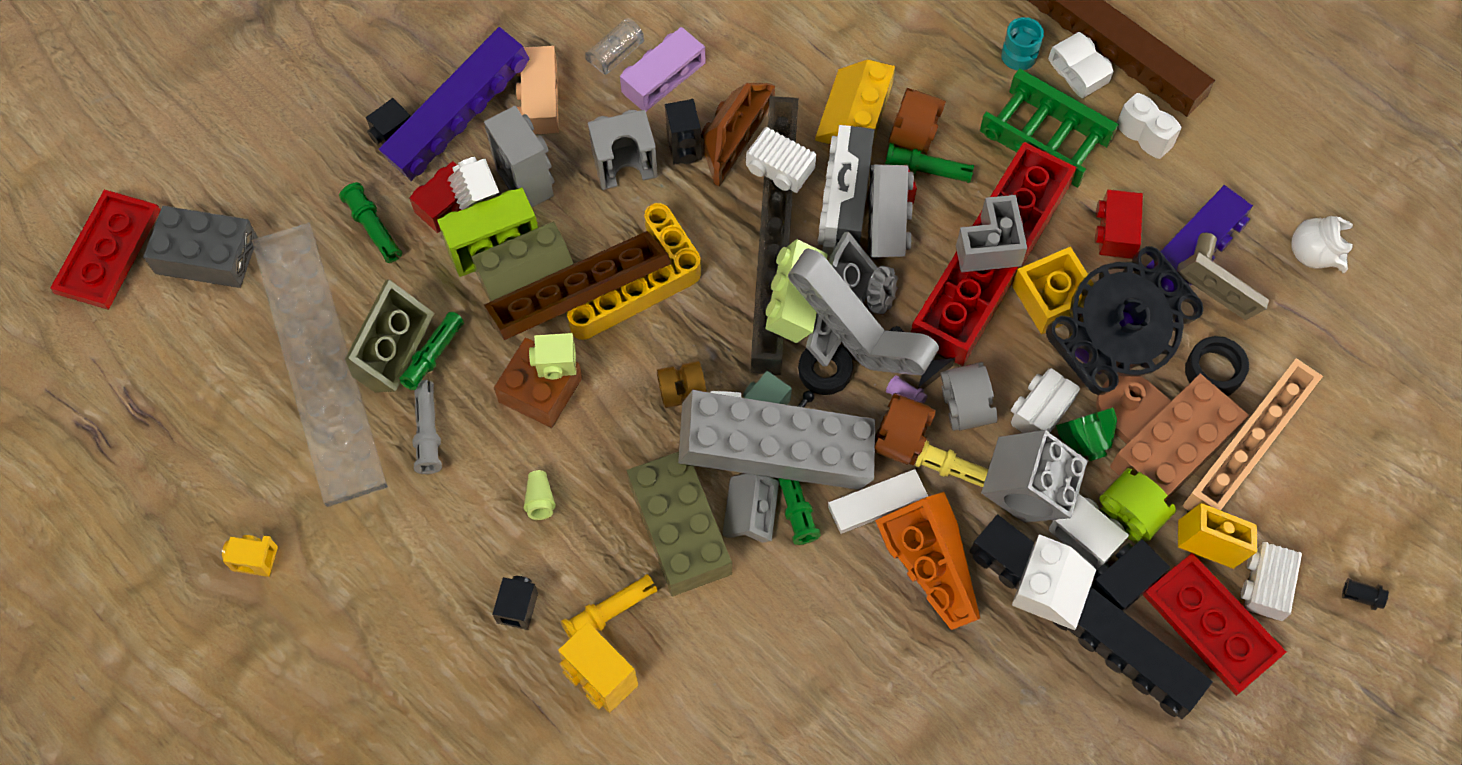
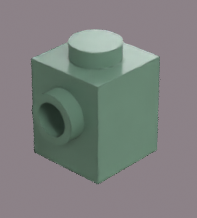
[743,371,792,405]

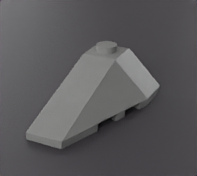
[806,232,878,366]

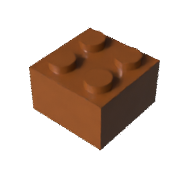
[494,337,582,428]

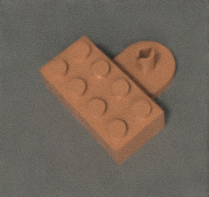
[1096,373,1249,502]

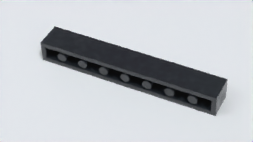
[970,514,1213,719]

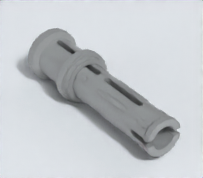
[412,380,442,474]

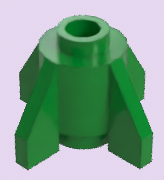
[1056,407,1117,461]

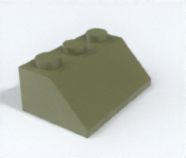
[471,222,574,302]
[345,279,434,393]

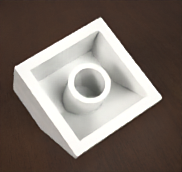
[1012,534,1096,630]

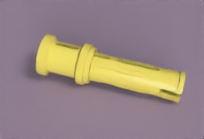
[914,440,988,487]

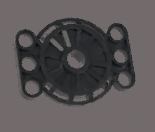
[1046,246,1204,395]

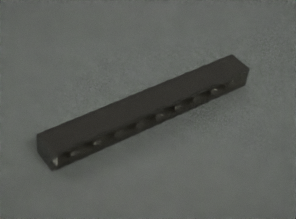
[751,96,799,375]

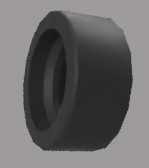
[1185,336,1249,396]

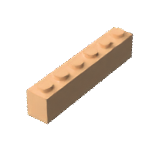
[1182,358,1323,511]

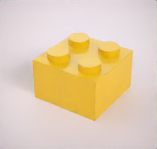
[1012,246,1094,335]
[558,622,638,713]

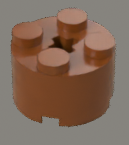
[888,88,946,155]
[875,393,936,465]

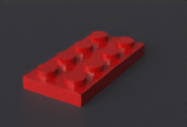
[50,189,161,310]
[1143,553,1287,696]

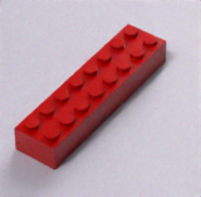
[911,142,1077,366]

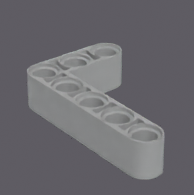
[788,248,939,375]

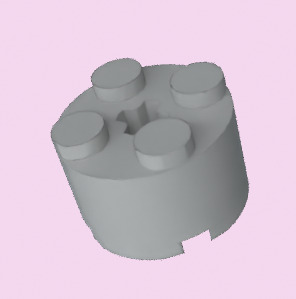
[940,362,997,431]

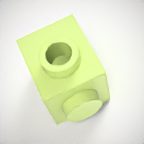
[529,333,576,380]

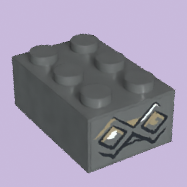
[143,206,258,288]

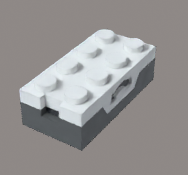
[818,125,874,257]

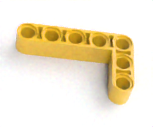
[567,203,701,340]

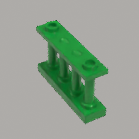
[980,68,1119,188]

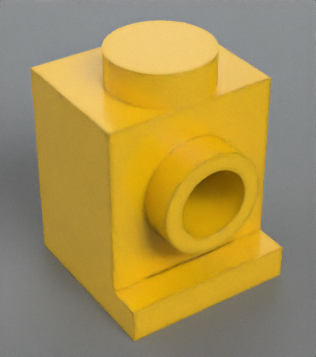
[222,535,278,577]

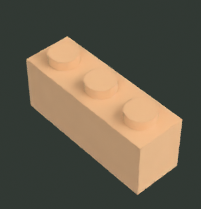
[516,46,559,134]

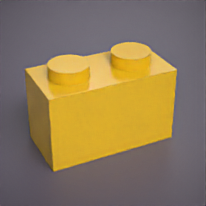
[1178,503,1257,569]

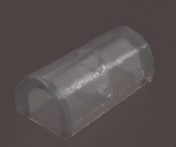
[585,18,644,75]

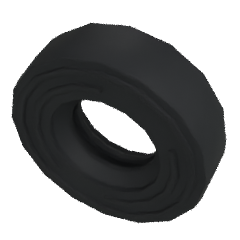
[798,345,853,395]

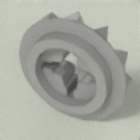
[866,266,898,314]

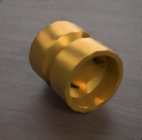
[656,361,707,408]

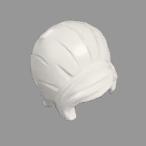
[1291,216,1353,274]

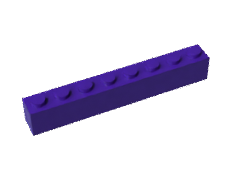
[1075,185,1253,375]

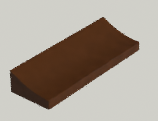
[484,231,671,340]

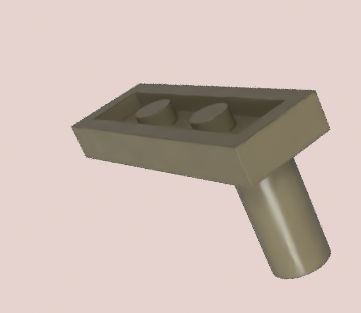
[1177,233,1269,320]

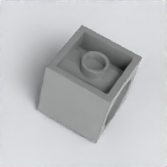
[981,430,1088,523]

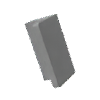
[723,473,779,543]

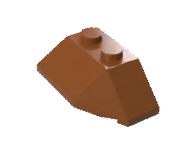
[701,83,775,187]

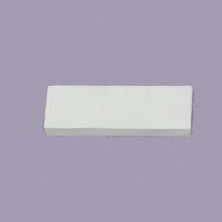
[828,469,928,534]

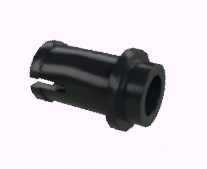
[1342,578,1389,610]

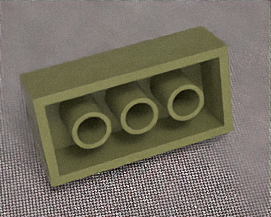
[627,452,732,597]

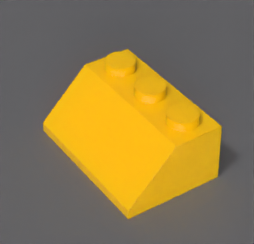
[815,59,895,147]

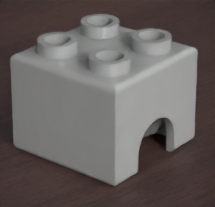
[588,110,658,190]

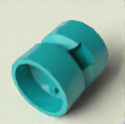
[1001,17,1044,70]

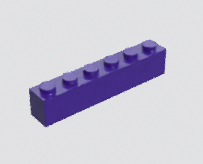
[379,27,530,181]

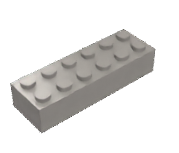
[678,390,875,490]

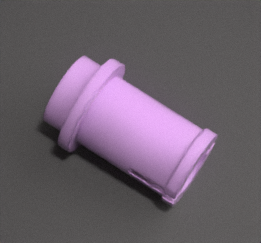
[886,375,927,404]

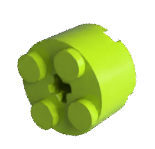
[1099,468,1176,544]

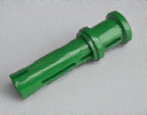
[884,142,974,184]
[339,182,403,263]
[778,478,821,545]

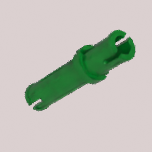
[399,312,464,390]

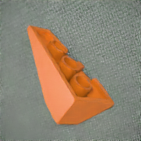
[875,492,980,630]

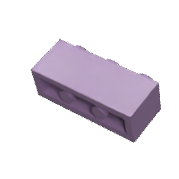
[620,27,705,112]

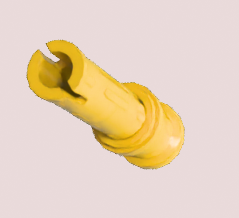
[561,574,658,639]

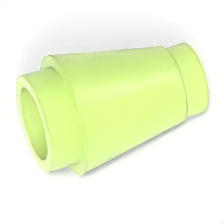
[524,470,556,520]

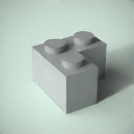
[956,195,1027,272]

